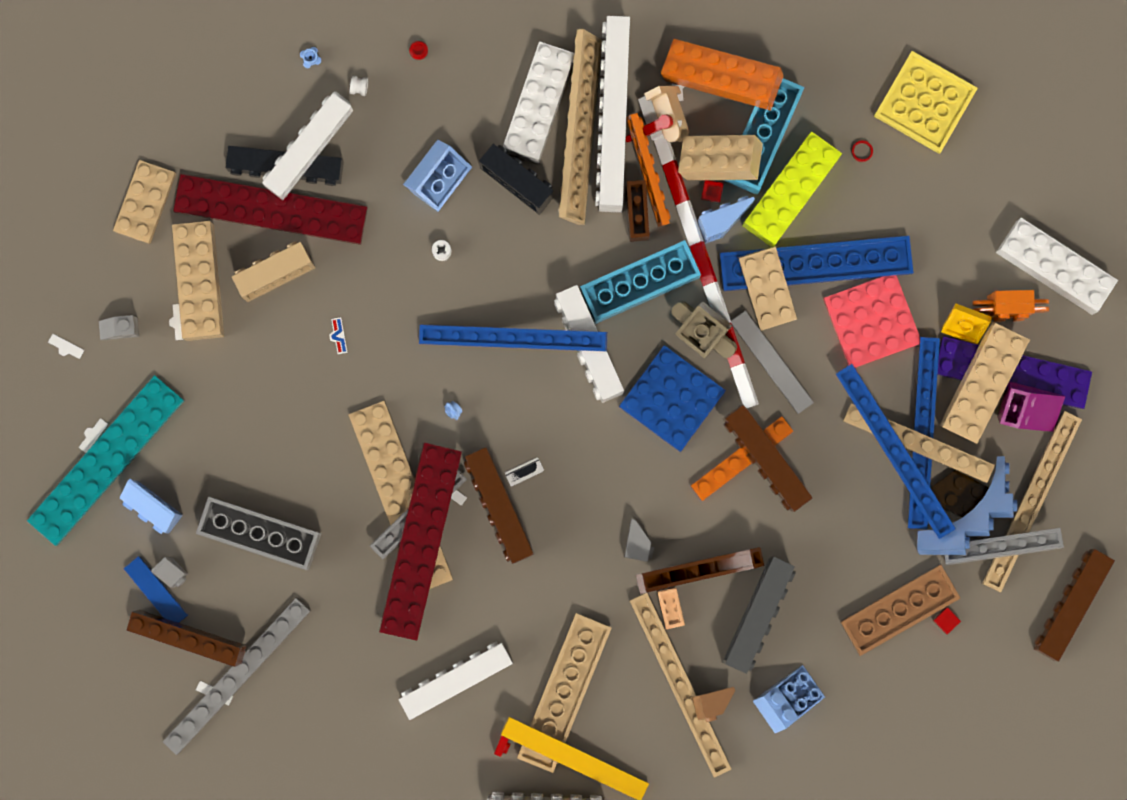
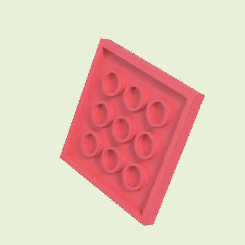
[823,275,920,368]

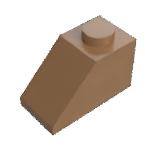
[692,687,735,722]

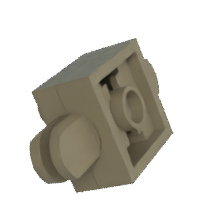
[672,301,737,359]

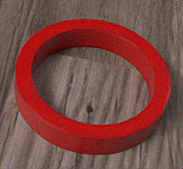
[851,140,873,162]

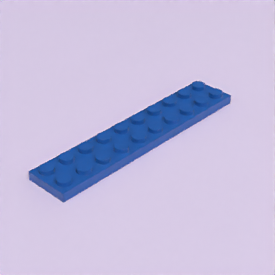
[719,236,914,292]

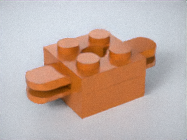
[972,290,1050,322]

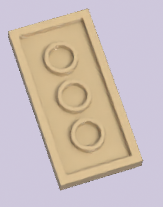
[113,160,176,244]
[738,246,797,331]

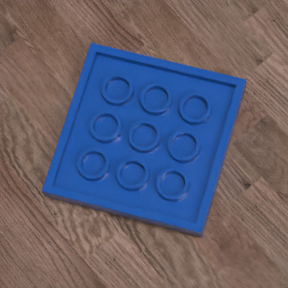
[619,345,726,452]

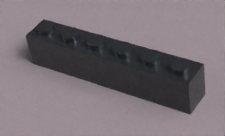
[225,146,344,186]

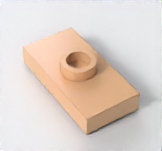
[657,587,685,630]

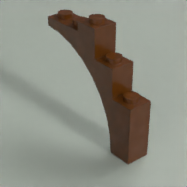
[636,547,765,594]

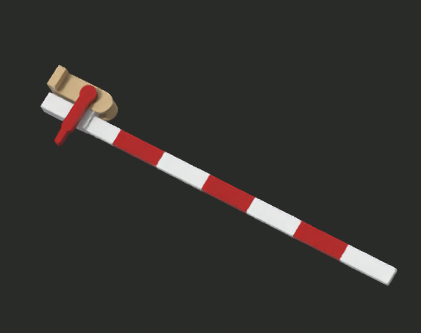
[625,86,759,408]

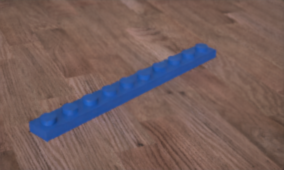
[419,325,608,352]
[908,337,940,530]
[836,364,956,539]

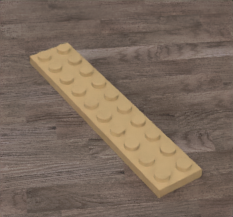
[559,29,602,225]
[348,401,453,589]

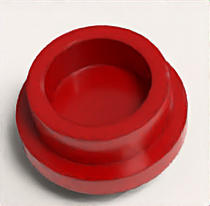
[409,41,428,60]

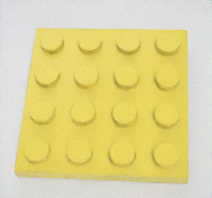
[874,51,978,154]

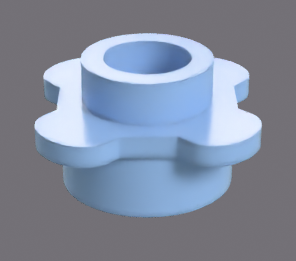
[300,47,321,68]
[444,401,462,420]

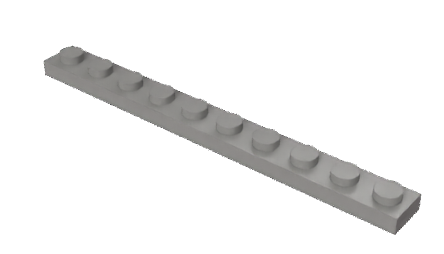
[163,598,311,755]

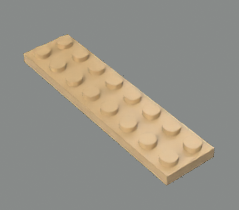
[517,613,612,773]

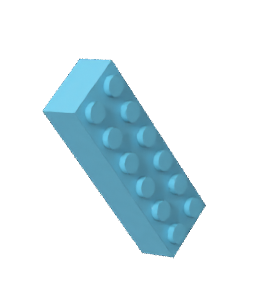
[723,78,805,195]
[580,240,701,324]

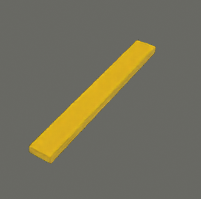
[501,717,649,800]

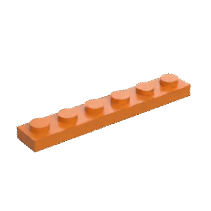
[626,113,670,227]
[691,416,793,501]

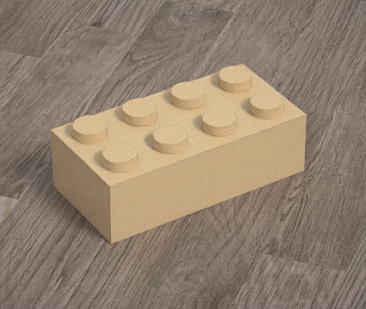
[678,135,763,180]
[232,242,315,302]

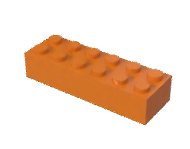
[661,39,784,111]

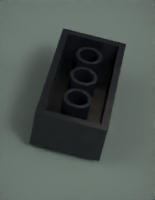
[479,143,554,215]

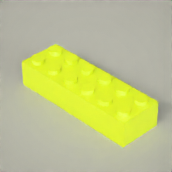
[742,131,842,247]

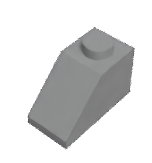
[99,315,139,340]
[624,519,654,562]
[151,557,188,588]

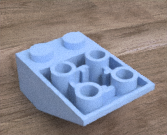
[697,196,755,244]
[753,665,825,733]

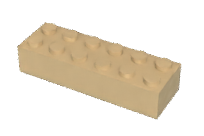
[172,221,224,341]
[939,322,1030,444]

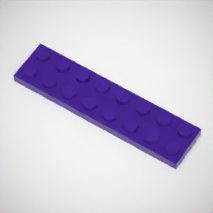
[937,336,1092,409]

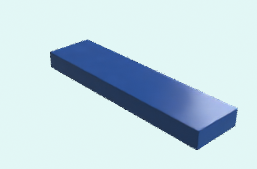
[124,556,188,623]

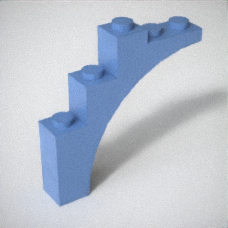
[917,456,1018,555]

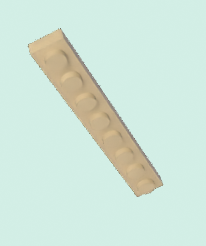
[843,404,995,483]

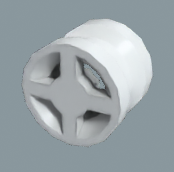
[350,75,368,96]
[432,240,452,261]

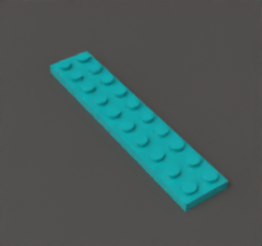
[27,375,184,546]

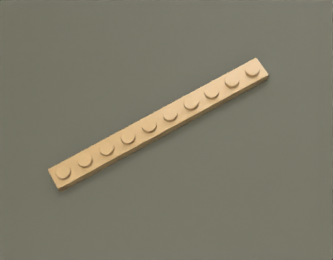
[982,411,1082,593]
[630,593,731,778]

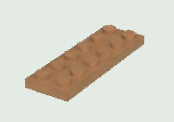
[840,565,960,656]

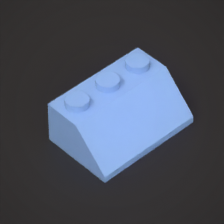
[403,140,472,212]
[120,479,183,534]

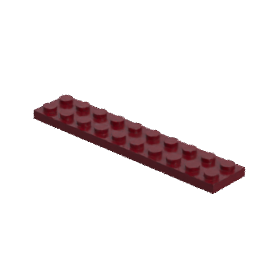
[173,174,368,245]
[379,443,462,641]

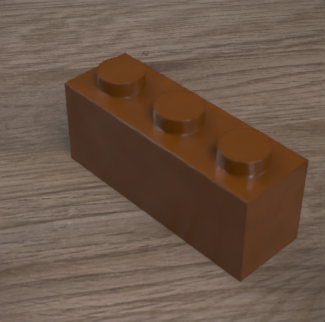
[626,180,650,242]

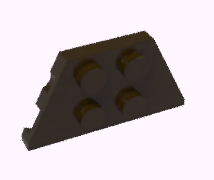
[931,470,989,518]

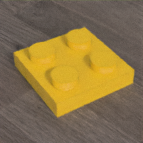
[941,303,992,344]

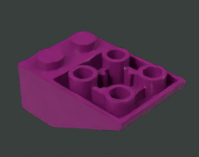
[997,381,1065,432]

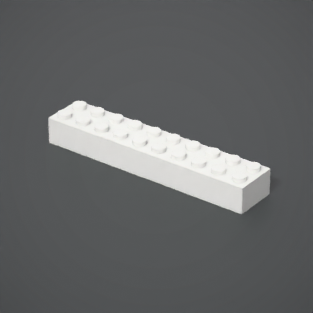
[595,16,630,213]

